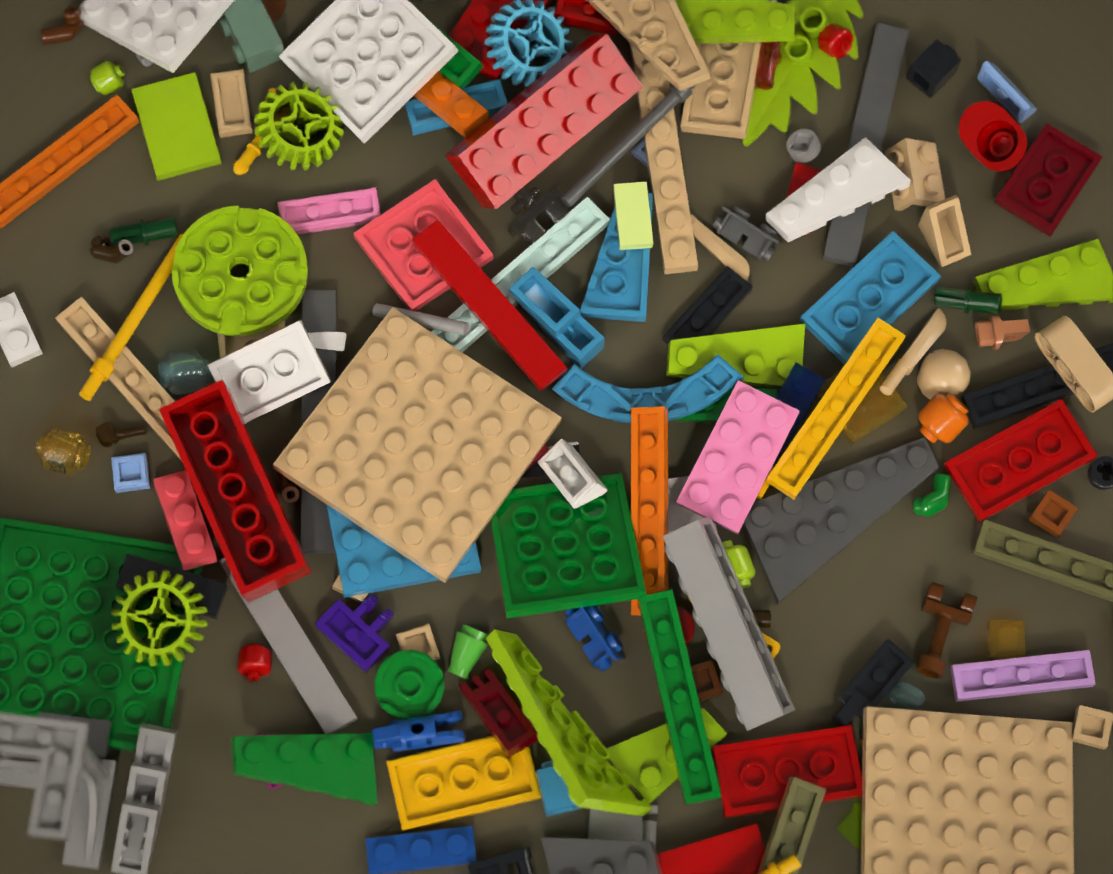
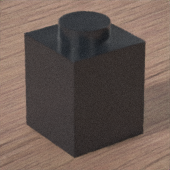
[906,39,961,99]

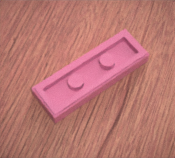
[277,187,381,235]

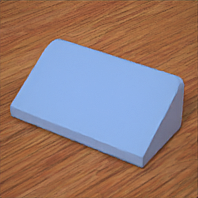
[977,61,1037,123]

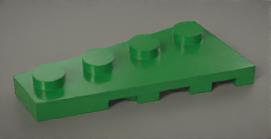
[231,733,377,806]

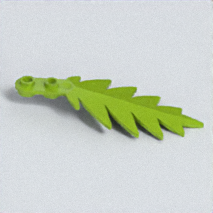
[743,0,863,147]

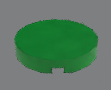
[374,649,445,719]

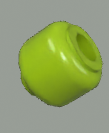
[90,60,126,95]

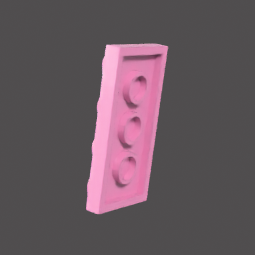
[676,380,800,534]

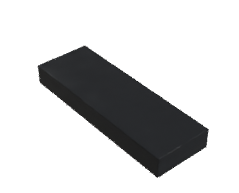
[662,266,753,344]
[115,554,228,620]

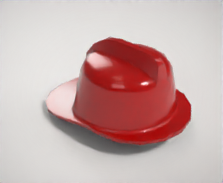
[958,101,1027,172]

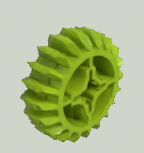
[254,81,344,171]
[111,570,208,666]

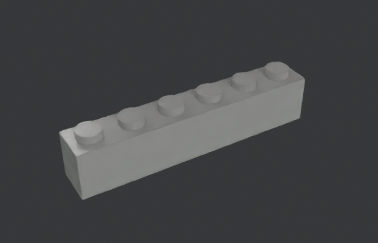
[663,517,795,731]

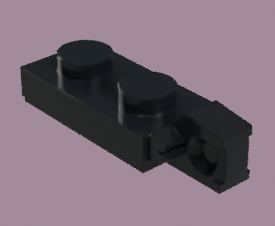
[832,639,914,727]

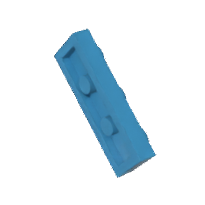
[405,79,507,135]

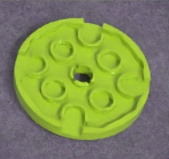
[171,206,308,336]

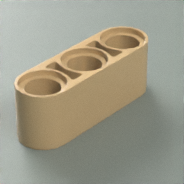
[1035,315,1113,413]

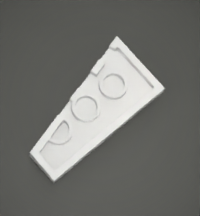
[766,137,910,242]

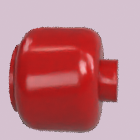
[818,24,854,59]
[237,643,272,681]

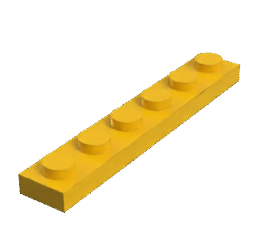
[766,318,906,500]

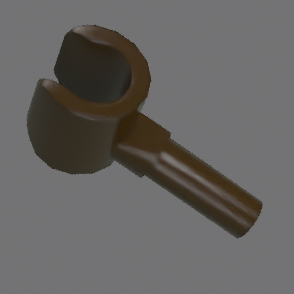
[96,422,146,448]

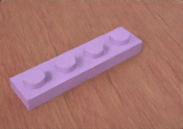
[950,650,1096,702]

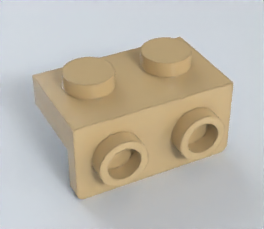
[885,138,945,211]

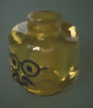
[36,427,91,476]

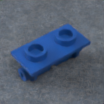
[564,605,626,672]

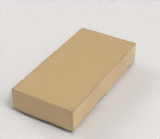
[211,69,253,138]

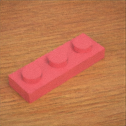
[153,470,217,571]

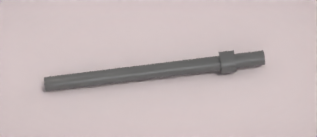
[561,85,696,207]

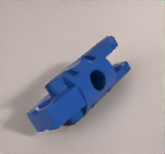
[372,711,465,752]

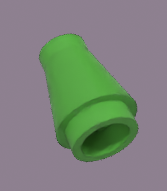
[447,624,488,679]

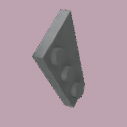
[541,837,662,874]

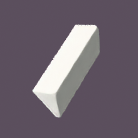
[537,438,608,509]

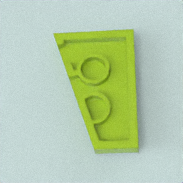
[606,708,727,804]

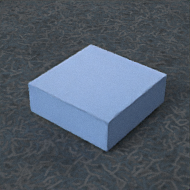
[111,453,150,493]

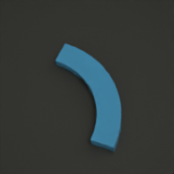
[552,354,744,424]

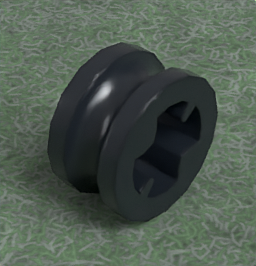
[1088,456,1113,490]

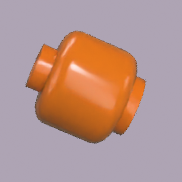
[918,393,969,443]

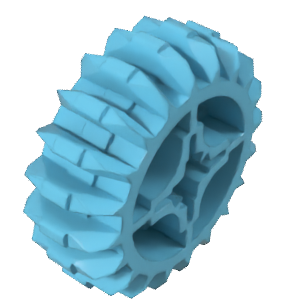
[484,0,572,87]

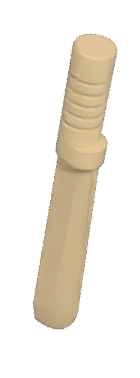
[690,214,750,280]
[880,307,947,396]

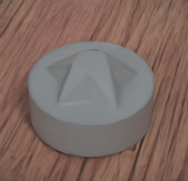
[786,129,821,163]

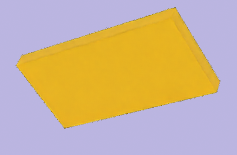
[386,736,541,832]

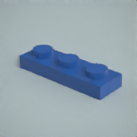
[366,826,477,874]

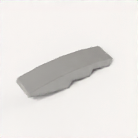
[111,723,178,874]

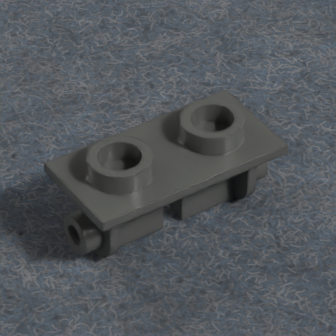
[713,205,782,262]

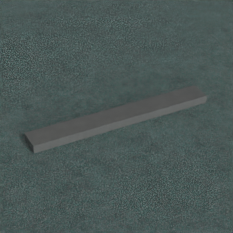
[822,23,908,267]
[301,290,337,554]

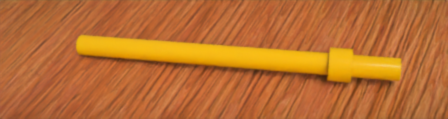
[79,234,183,401]

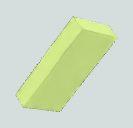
[613,182,653,250]

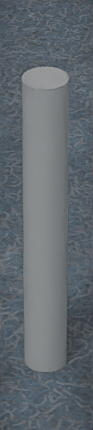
[373,303,469,336]

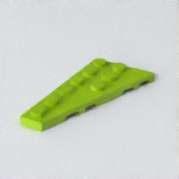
[486,629,652,817]

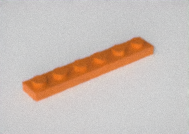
[0,95,139,229]
[631,406,668,616]

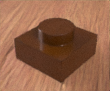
[691,660,723,702]

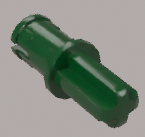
[109,216,178,246]
[934,286,1003,315]

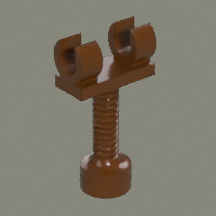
[915,582,977,679]

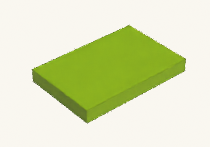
[131,72,222,181]

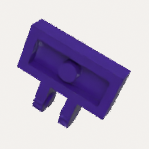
[315,594,394,673]

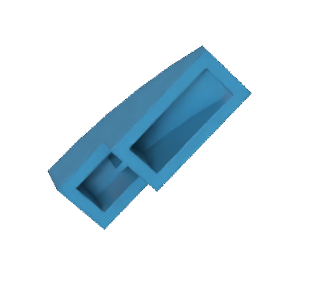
[509,267,604,369]

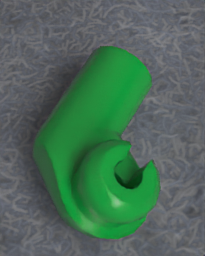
[912,474,951,517]

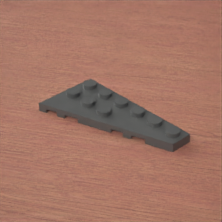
[743,437,939,605]

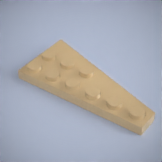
[587,0,711,91]

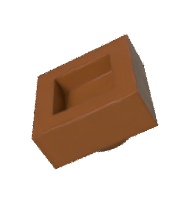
[1029,490,1078,539]

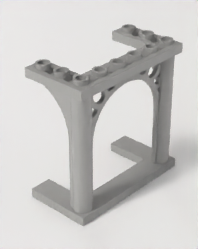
[0,713,118,870]

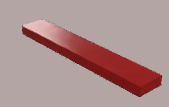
[412,220,567,392]

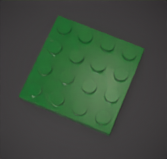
[490,473,646,618]

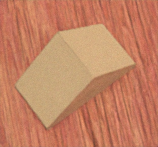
[918,195,971,267]

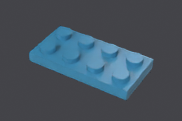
[799,231,941,365]

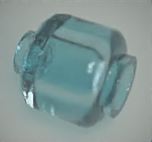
[158,348,211,395]

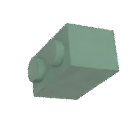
[218,0,284,73]

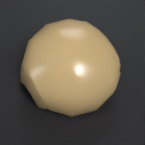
[917,349,971,400]

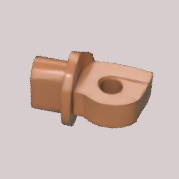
[974,315,1030,350]

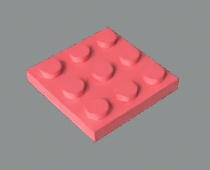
[353,179,493,311]

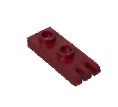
[458,667,538,758]

